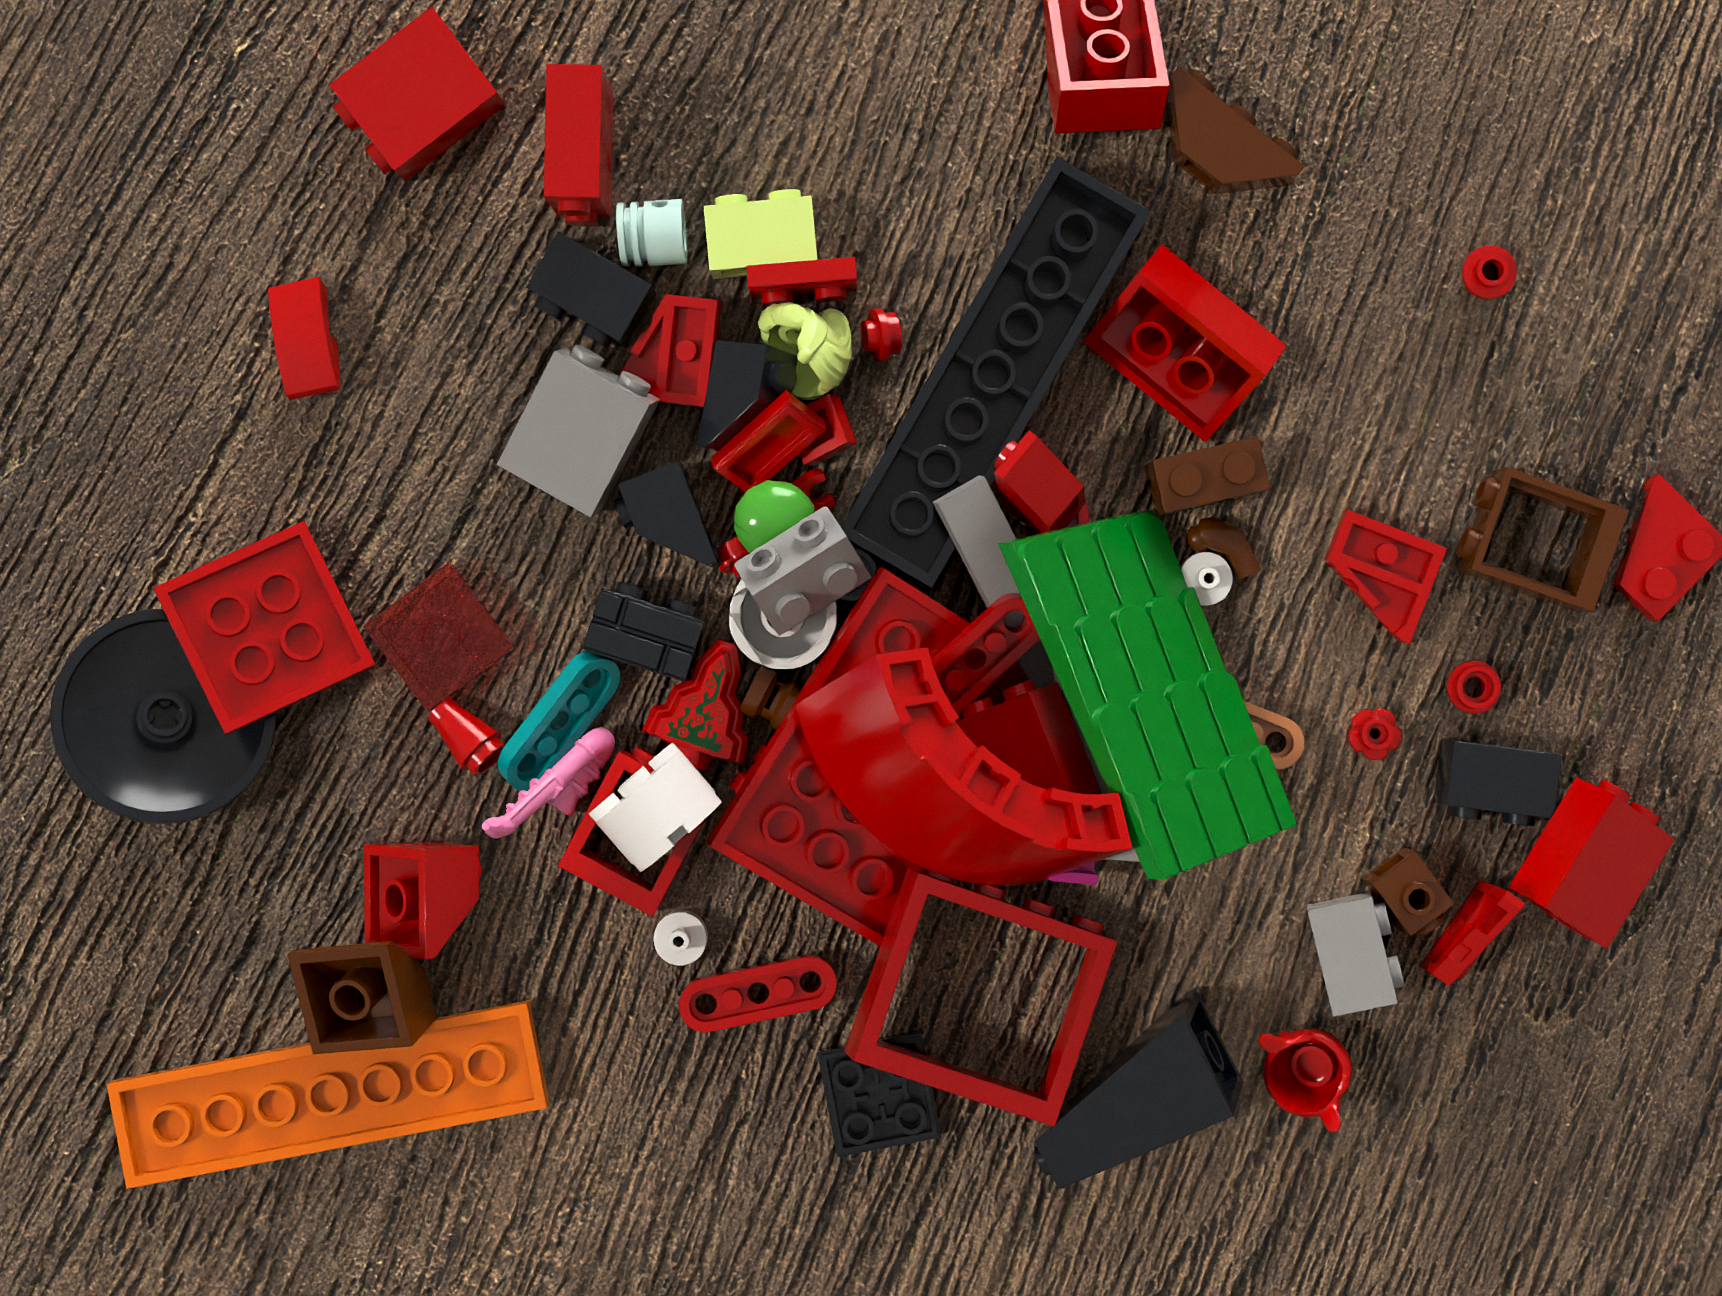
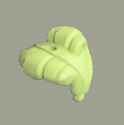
[758,302,852,400]

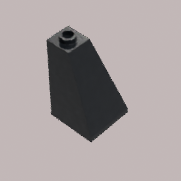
[1034,988,1244,1189]

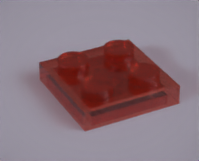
[363,562,516,712]

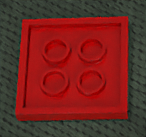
[153,521,375,736]

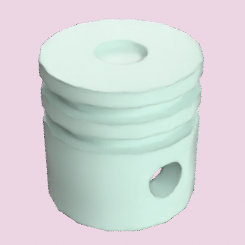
[616,199,687,268]

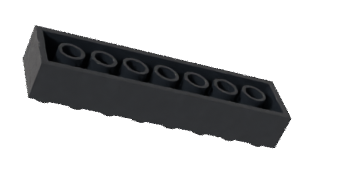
[841,157,1151,589]

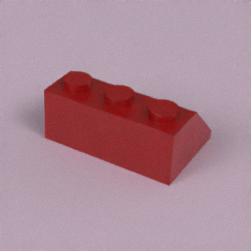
[1083,244,1287,442]

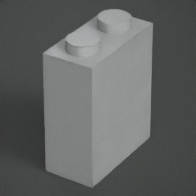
[497,345,660,517]

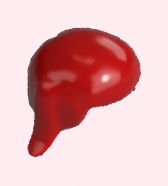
[1258,1028,1353,1132]

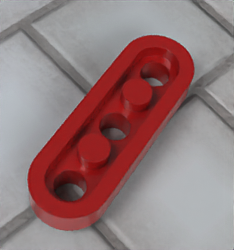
[932,593,1040,714]
[679,954,837,1033]

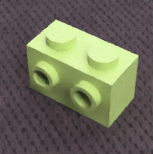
[704,189,818,279]

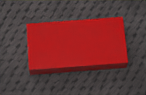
[711,390,826,492]

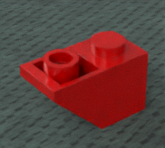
[994,431,1086,534]

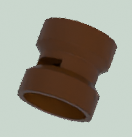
[739,665,804,730]

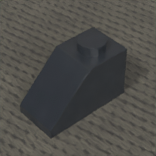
[697,340,798,452]
[614,461,720,567]

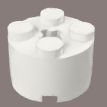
[729,580,838,670]
[589,742,722,872]

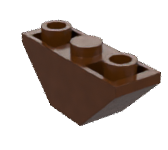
[1166,66,1305,194]

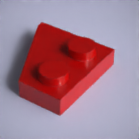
[618,294,722,407]
[1613,474,1722,622]
[1324,509,1447,644]
[1419,880,1526,986]

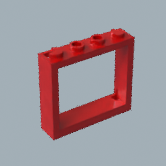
[844,868,1118,1127]

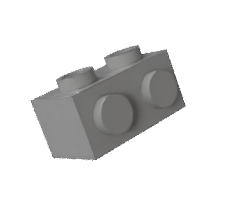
[1307,891,1405,1017]

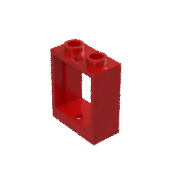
[558,746,707,917]

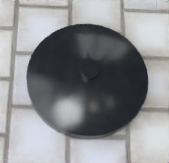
[50,608,276,824]

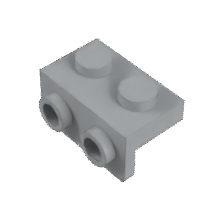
[735,507,872,636]

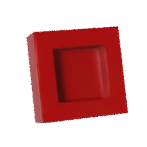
[800,394,857,466]

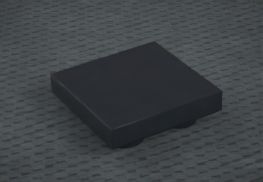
[817,1030,942,1157]

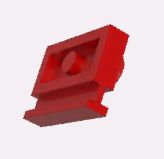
[746,257,857,306]

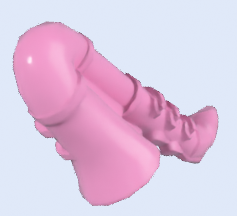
[482,727,615,838]

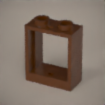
[1456,467,1629,613]

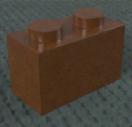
[1145,436,1271,517]

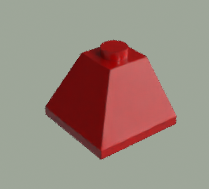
[364,843,481,959]

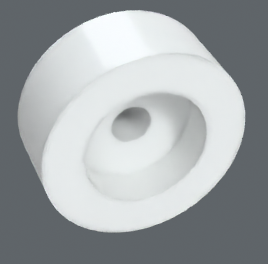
[1180,552,1233,606]
[654,910,708,966]

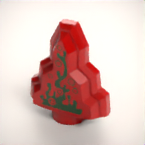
[642,639,749,771]

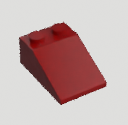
[1043,0,1169,134]

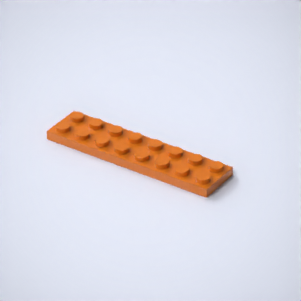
[106,1000,550,1189]

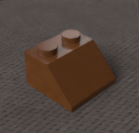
[287,941,437,1054]

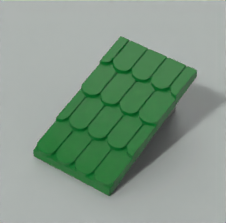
[998,510,1297,880]

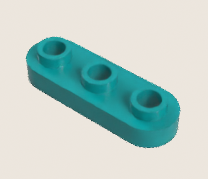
[498,651,620,791]

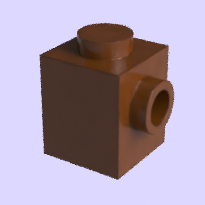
[1361,847,1454,936]

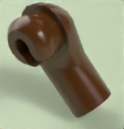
[1187,517,1261,581]

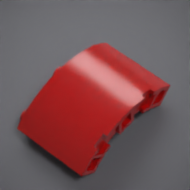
[795,647,1133,886]

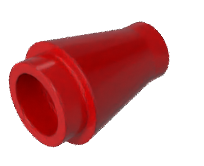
[428,698,505,776]

